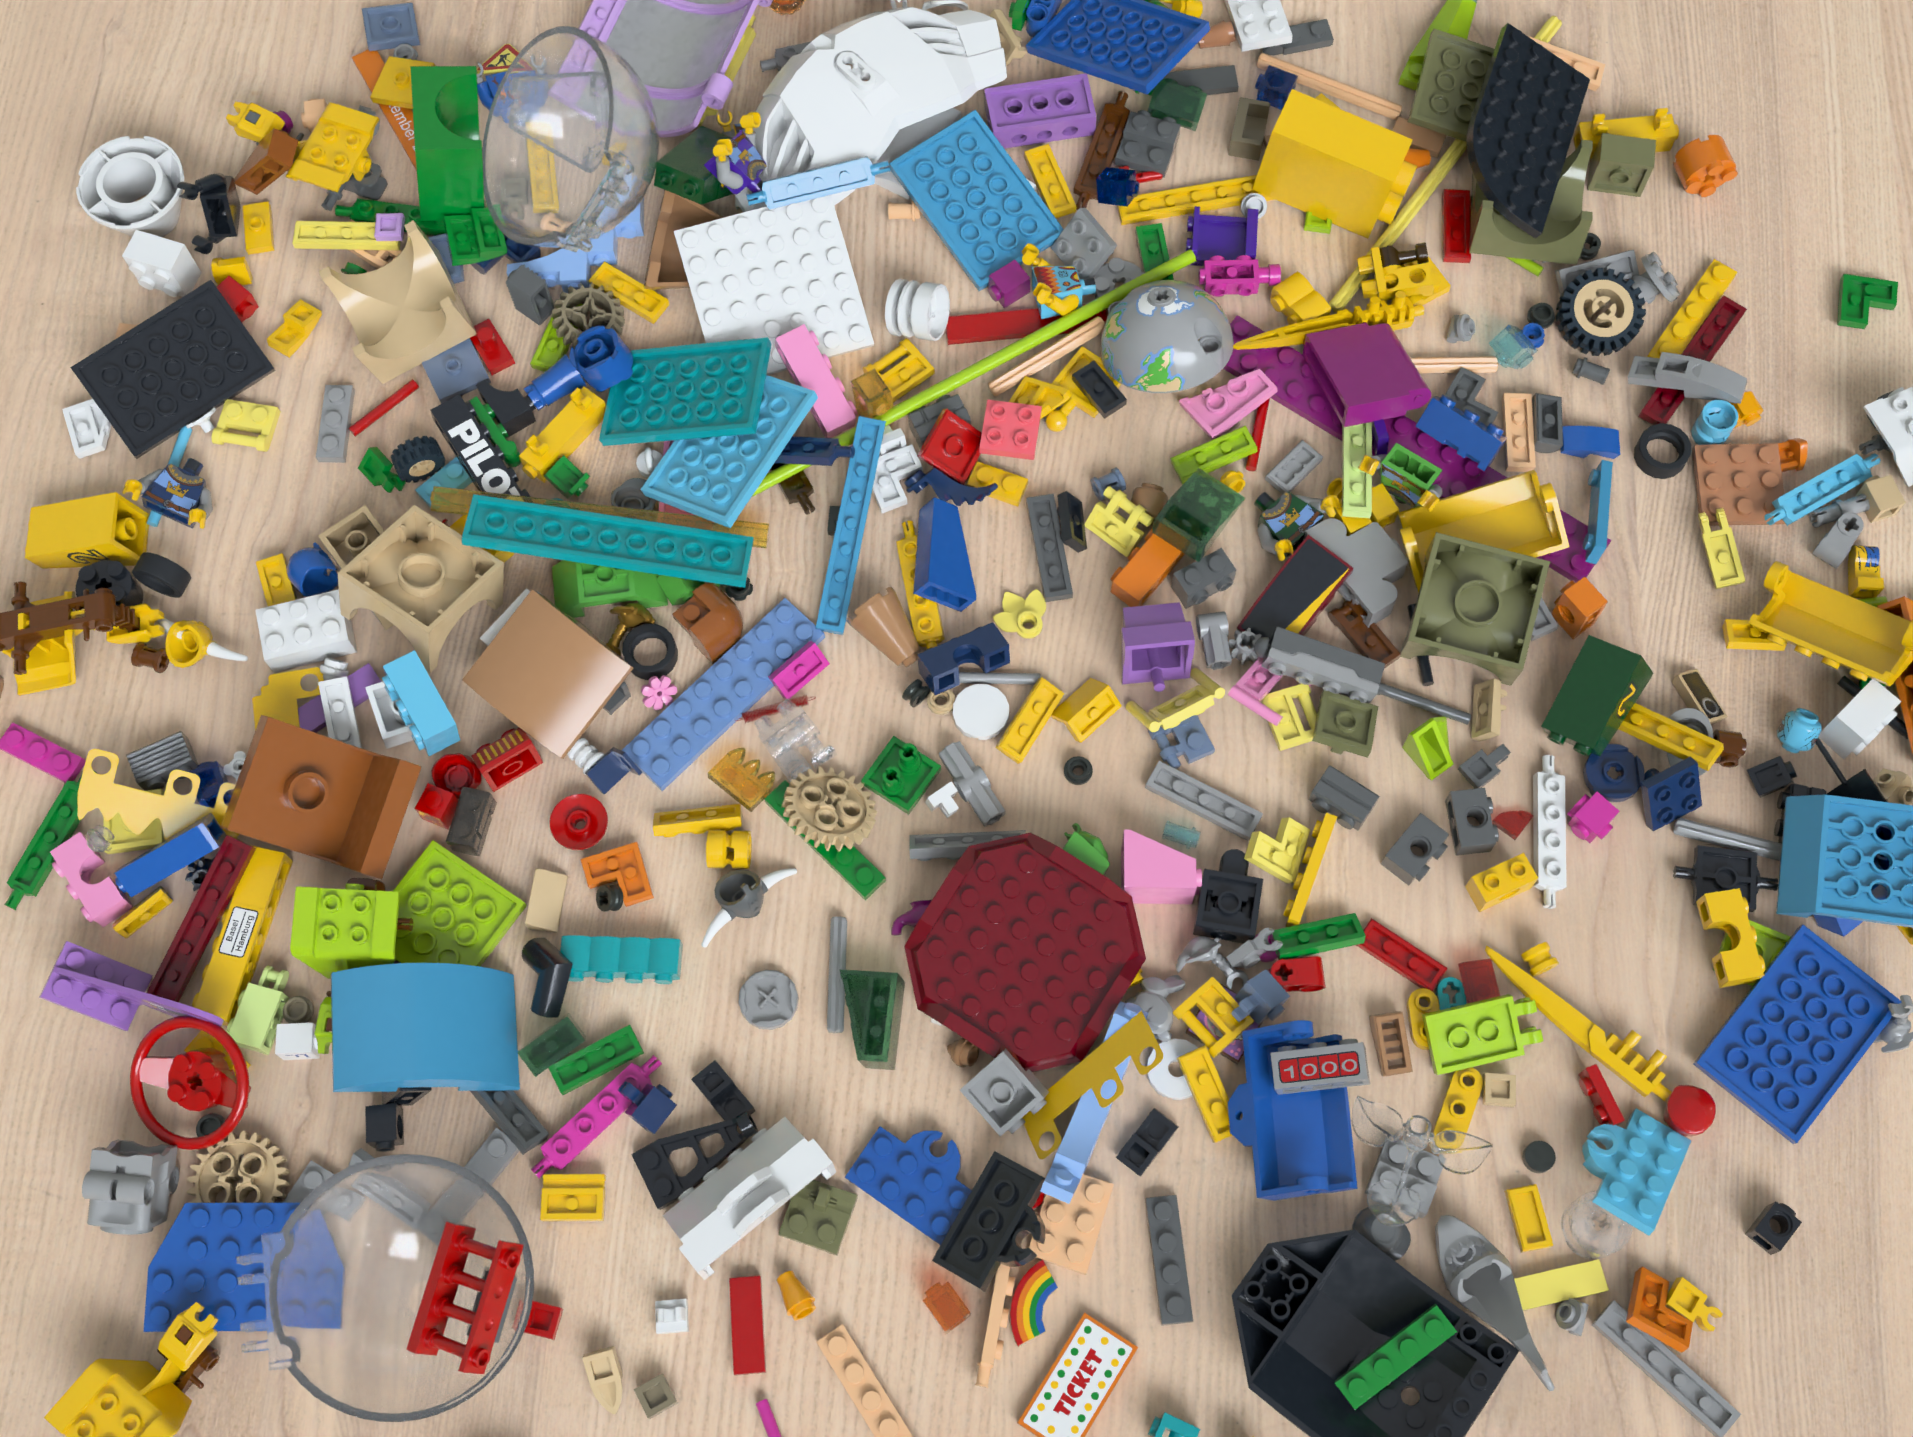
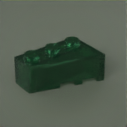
[839,969,905,1070]

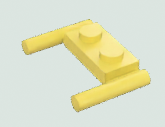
[1126,668,1225,732]

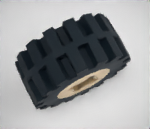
[391,436,445,483]

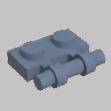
[1148,715,1215,769]

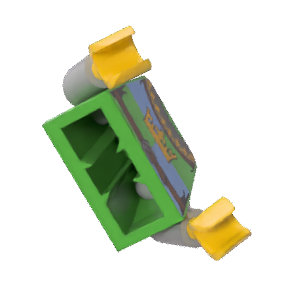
[1358,443,1442,512]

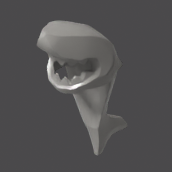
[1435,1215,1555,1391]

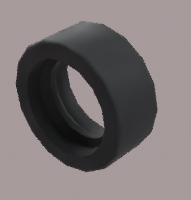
[1634,423,1691,479]
[132,552,191,598]
[622,624,678,680]

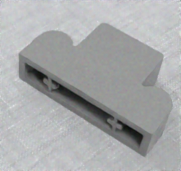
[1302,518,1408,628]

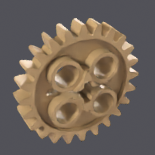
[782,767,877,851]
[187,1131,290,1203]

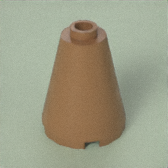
[847,587,921,668]

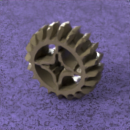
[552,282,625,349]

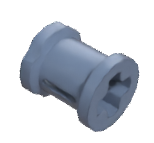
[1090,467,1126,501]

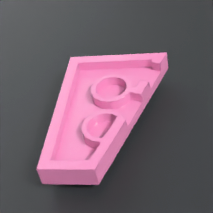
[1179,369,1278,440]

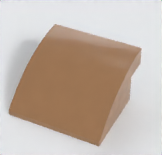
[462,589,634,759]

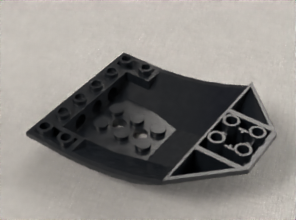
[1232,1229,1519,1437]

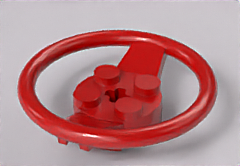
[130,1015,251,1150]

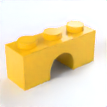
[1696,888,1765,988]

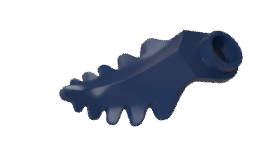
[904,468,998,506]

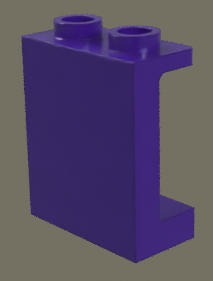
[1186,206,1258,266]

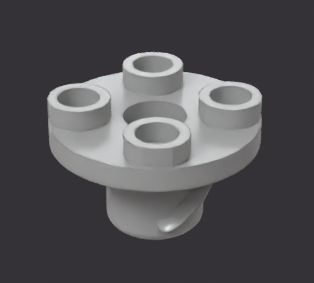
[1632,252,1680,304]

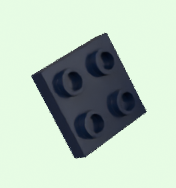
[1641,757,1702,831]

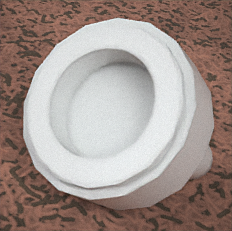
[636,447,663,478]

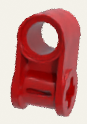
[1268,956,1326,992]

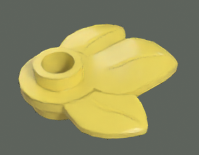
[993,589,1046,639]

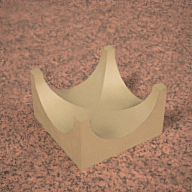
[319,220,477,384]
[337,505,504,673]

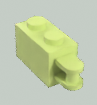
[227,965,290,1055]

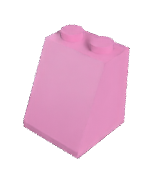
[1121,830,1202,904]

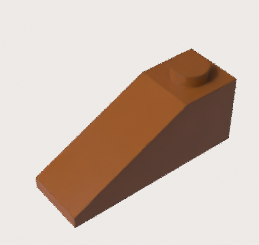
[234,128,298,195]

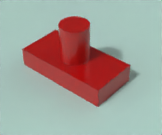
[470,319,516,375]

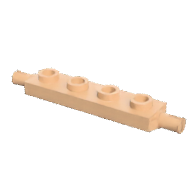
[975,1264,1015,1388]

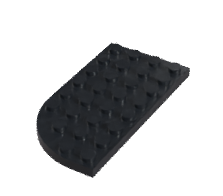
[1467,23,1590,239]

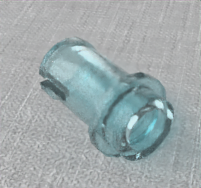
[1162,821,1201,849]

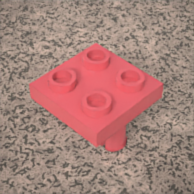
[979,400,1042,460]

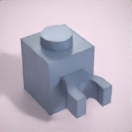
[1231,969,1290,1024]

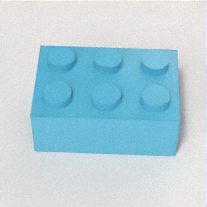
[382,650,460,756]

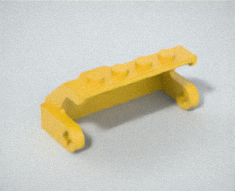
[1398,470,1569,593]
[1748,561,1913,687]

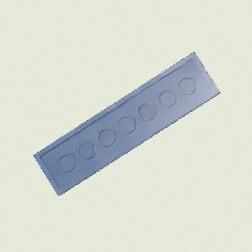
[622,598,825,791]

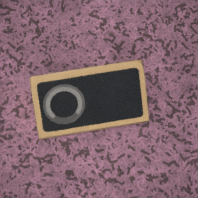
[1672,669,1728,725]

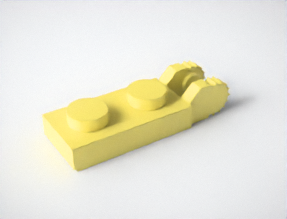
[1698,508,1745,589]

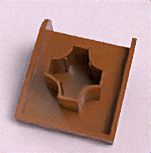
[220,715,422,880]

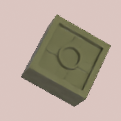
[1588,133,1656,197]

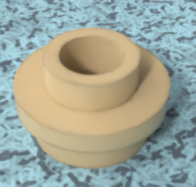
[927,689,955,715]

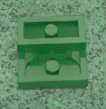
[443,207,507,266]

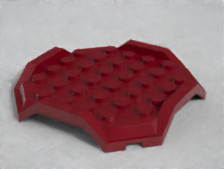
[904,832,1146,1072]

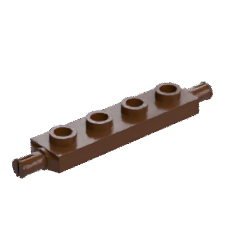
[1074,91,1130,210]

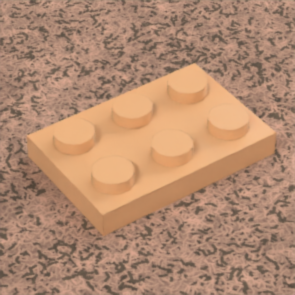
[1029,1174,1114,1275]

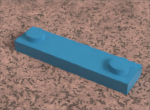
[1583,460,1613,564]

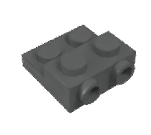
[1115,110,1181,178]

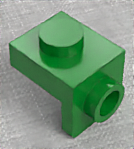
[544,455,590,499]

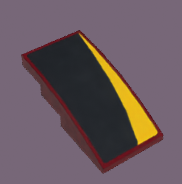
[1237,535,1354,638]

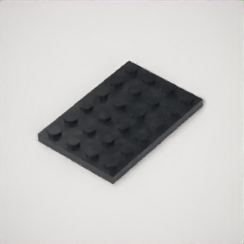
[70,280,275,459]

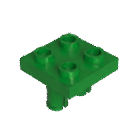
[861,736,941,815]

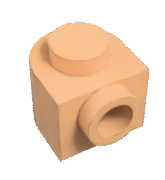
[301,98,327,133]

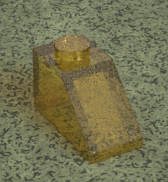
[851,368,894,419]

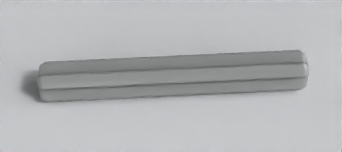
[1673,818,1782,861]
[827,917,847,1033]

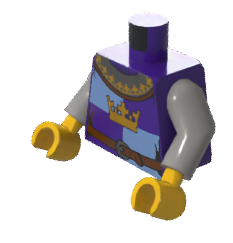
[704,112,767,195]

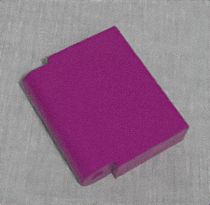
[1302,323,1431,427]

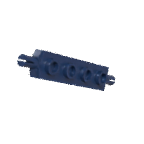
[775,436,855,466]

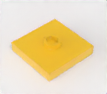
[370,56,435,109]

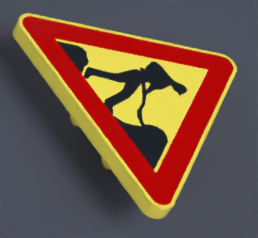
[476,44,533,74]

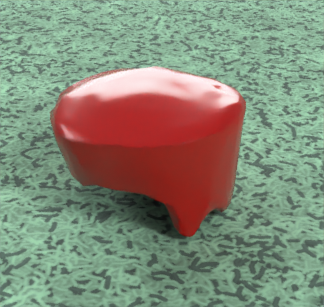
[431,753,482,799]
[1663,1085,1716,1137]

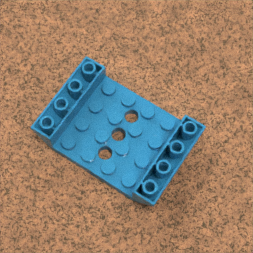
[1776,794,1913,928]

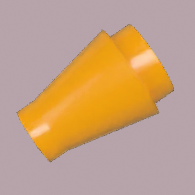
[776,1271,816,1321]

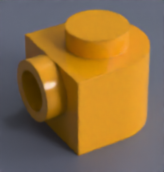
[1729,391,1763,428]

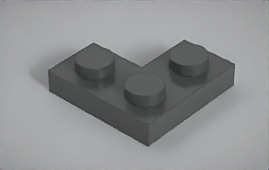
[1445,367,1498,426]

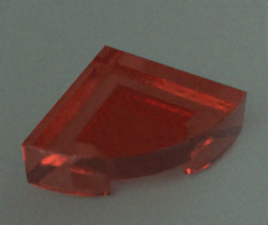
[1492,810,1534,840]

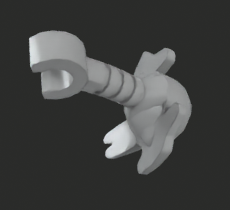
[1176,936,1249,989]
[1873,995,1913,1053]

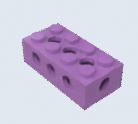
[984,73,1096,149]

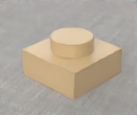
[1483,1072,1516,1108]

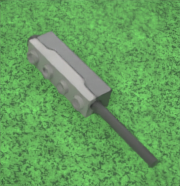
[1254,627,1471,725]

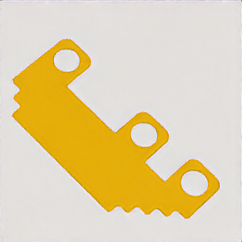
[252,667,324,731]

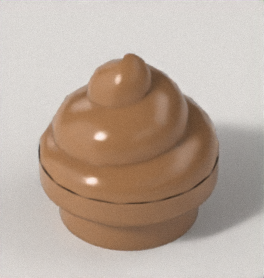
[947,1038,979,1068]

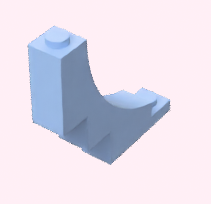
[1040,1001,1148,1204]

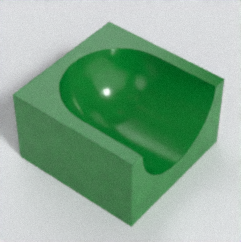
[410,66,484,221]

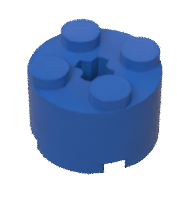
[569,326,633,392]

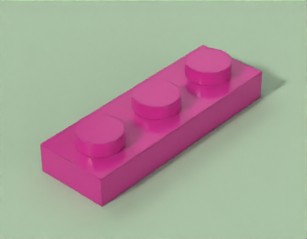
[0,722,86,783]

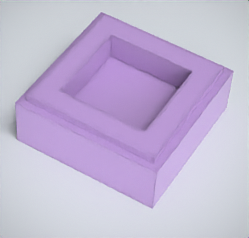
[374,213,405,241]

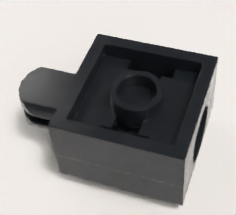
[1193,849,1263,944]

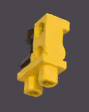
[1357,242,1434,302]

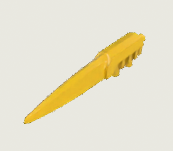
[1233,291,1424,350]
[1485,946,1672,1101]

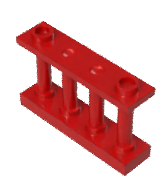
[406,1222,524,1374]

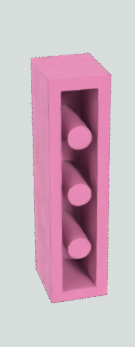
[775,324,858,438]

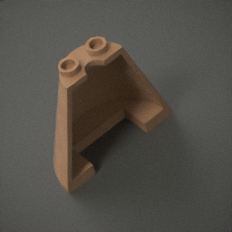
[644,190,724,290]

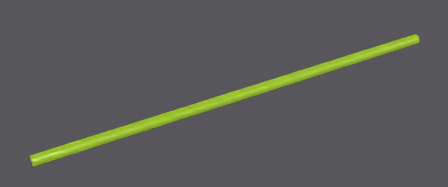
[752,249,1196,497]

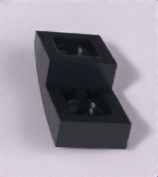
[691,1060,756,1126]
[1116,1108,1179,1177]

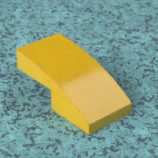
[267,299,322,358]

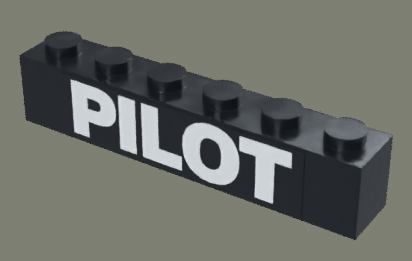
[430,394,533,503]

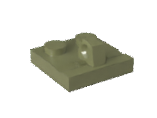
[1312,690,1379,758]
[779,1180,858,1256]

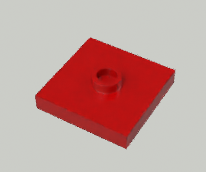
[917,409,982,485]

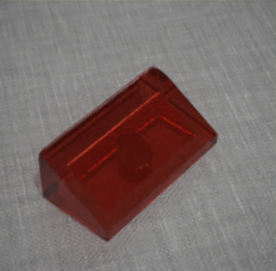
[1458,959,1500,1004]

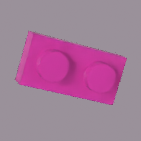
[768,641,830,700]

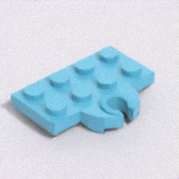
[1582,1108,1691,1236]

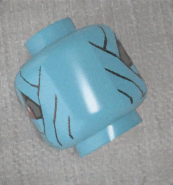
[1777,708,1822,753]

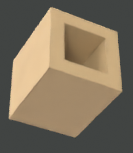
[1856,474,1906,523]

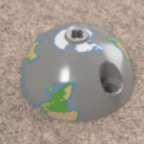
[1100,280,1234,393]

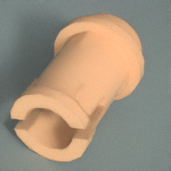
[888,200,921,221]

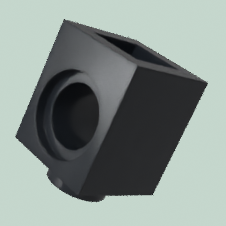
[365,1103,404,1152]
[1745,1201,1802,1255]

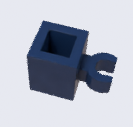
[617,1081,677,1134]

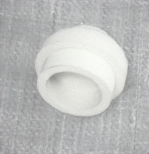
[320,658,349,681]

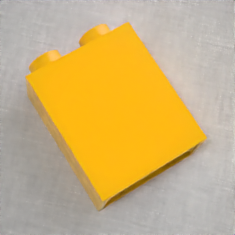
[1252,89,1417,239]

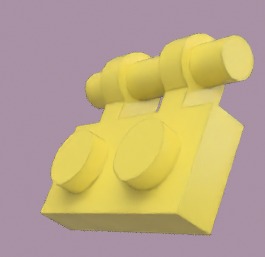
[1085,486,1154,557]

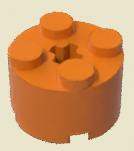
[1673,135,1738,197]

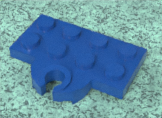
[845,1126,972,1245]

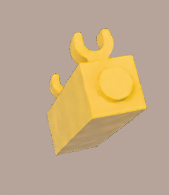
[1573,108,1679,159]
[519,387,606,483]

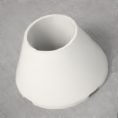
[76,136,184,237]

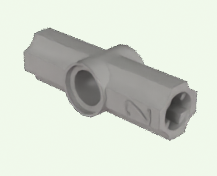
[939,741,1006,827]

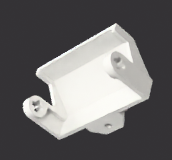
[663,1117,836,1280]

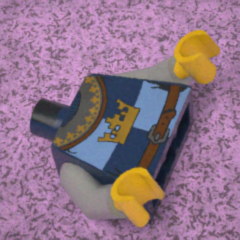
[122,458,213,529]

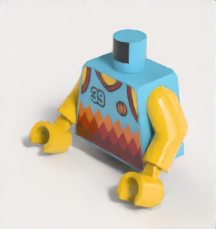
[1022,243,1096,319]

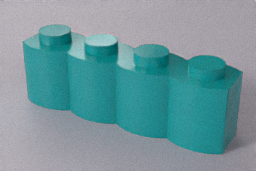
[560,935,683,984]

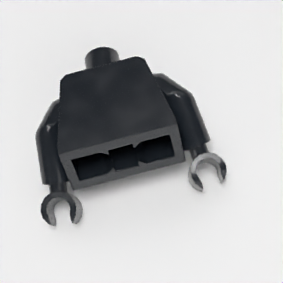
[177,173,240,254]

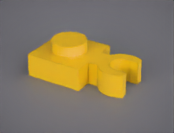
[1665,1277,1723,1332]

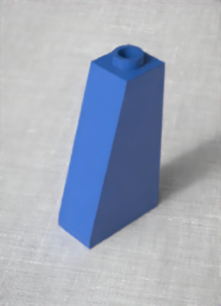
[913,497,976,612]
[114,813,226,897]

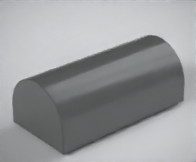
[1532,393,1563,453]

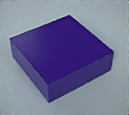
[1372,419,1389,456]

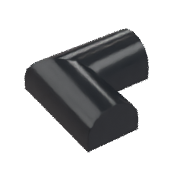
[522,937,573,1018]

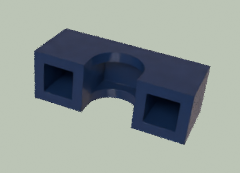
[917,622,1010,695]

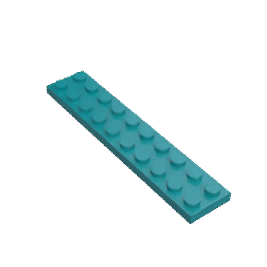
[462,494,754,588]

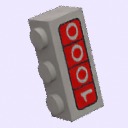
[1271,1039,1370,1095]

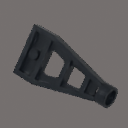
[631,1111,758,1210]

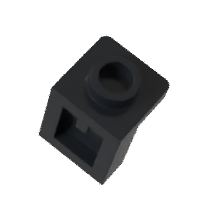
[1747,756,1798,798]

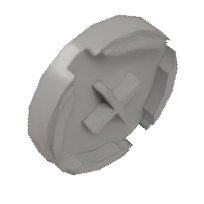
[738,970,799,1030]

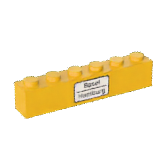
[192,845,293,1026]

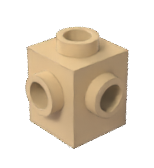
[1873,768,1913,805]

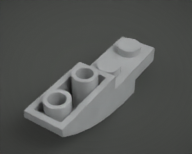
[1628,352,1747,404]

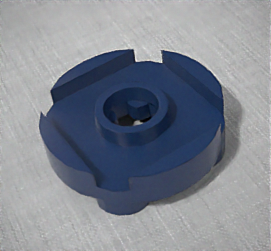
[1583,744,1645,802]

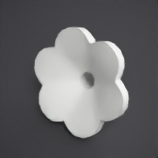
[186,407,216,433]

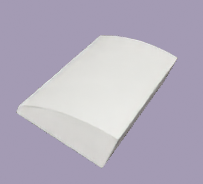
[874,108,961,200]

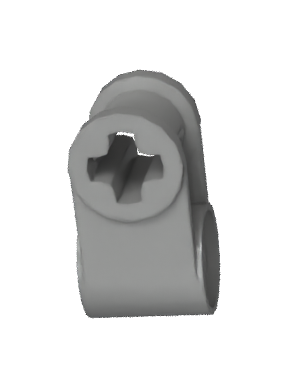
[1812,513,1864,569]

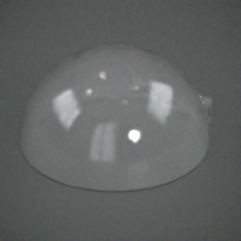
[482,26,659,252]
[236,1154,534,1422]

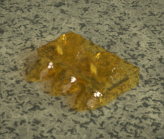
[708,748,775,812]

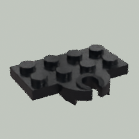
[932,1151,1045,1292]

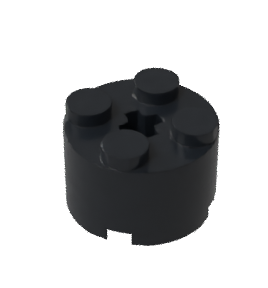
[75,560,143,607]

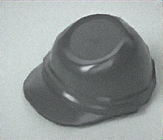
[611,478,656,520]
[1352,1206,1411,1261]

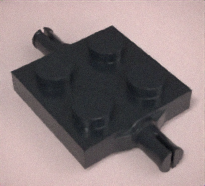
[1673,845,1778,912]

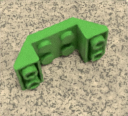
[552,560,668,618]

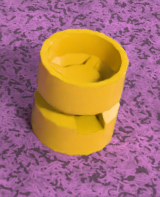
[706,830,752,869]

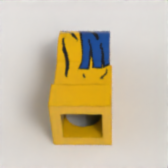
[1848,545,1884,599]

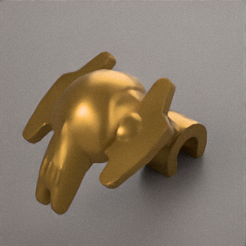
[606,602,656,656]

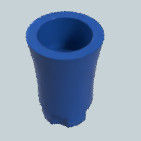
[523,354,587,411]

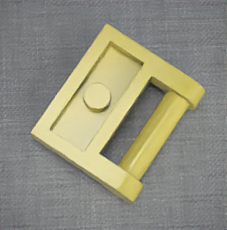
[212,399,281,452]
[1261,684,1317,751]

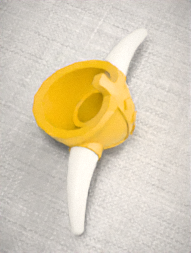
[157,617,248,668]

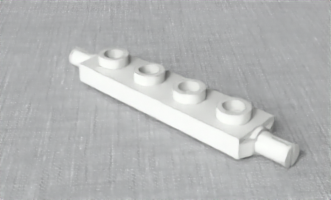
[1533,755,1566,909]

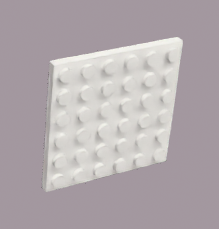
[674,195,874,375]

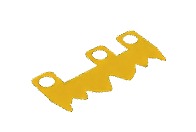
[78,749,239,840]

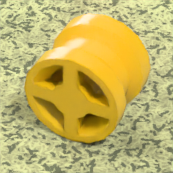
[1521,942,1559,977]

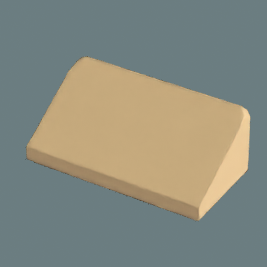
[525,868,568,933]

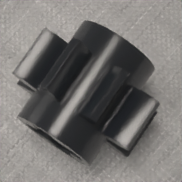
[185,856,215,891]

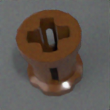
[131,642,169,673]

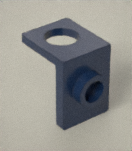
[585,747,642,794]

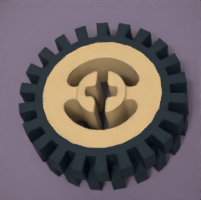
[1556,268,1646,356]

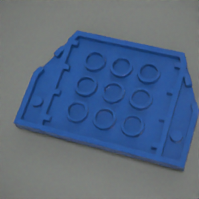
[143,1203,343,1332]

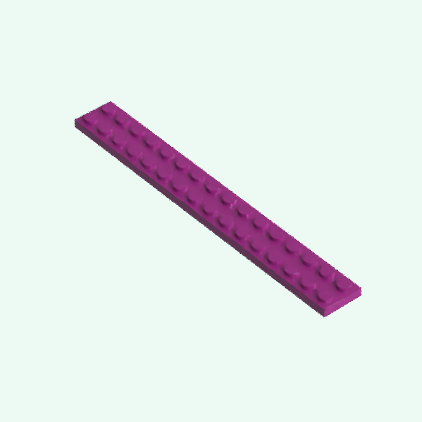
[1223,315,1611,583]

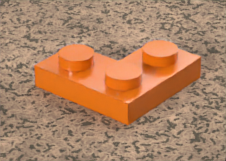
[581,842,654,907]
[1626,1266,1693,1353]

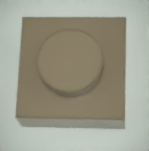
[634,1374,678,1419]

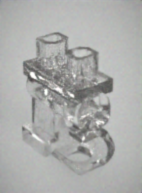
[755,699,837,783]

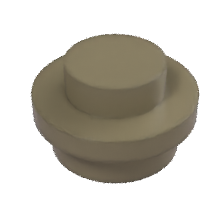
[283,996,314,1024]

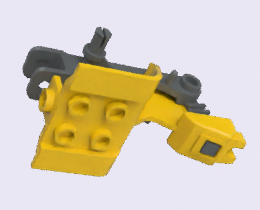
[226,102,388,211]

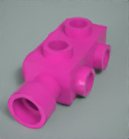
[1198,255,1281,297]

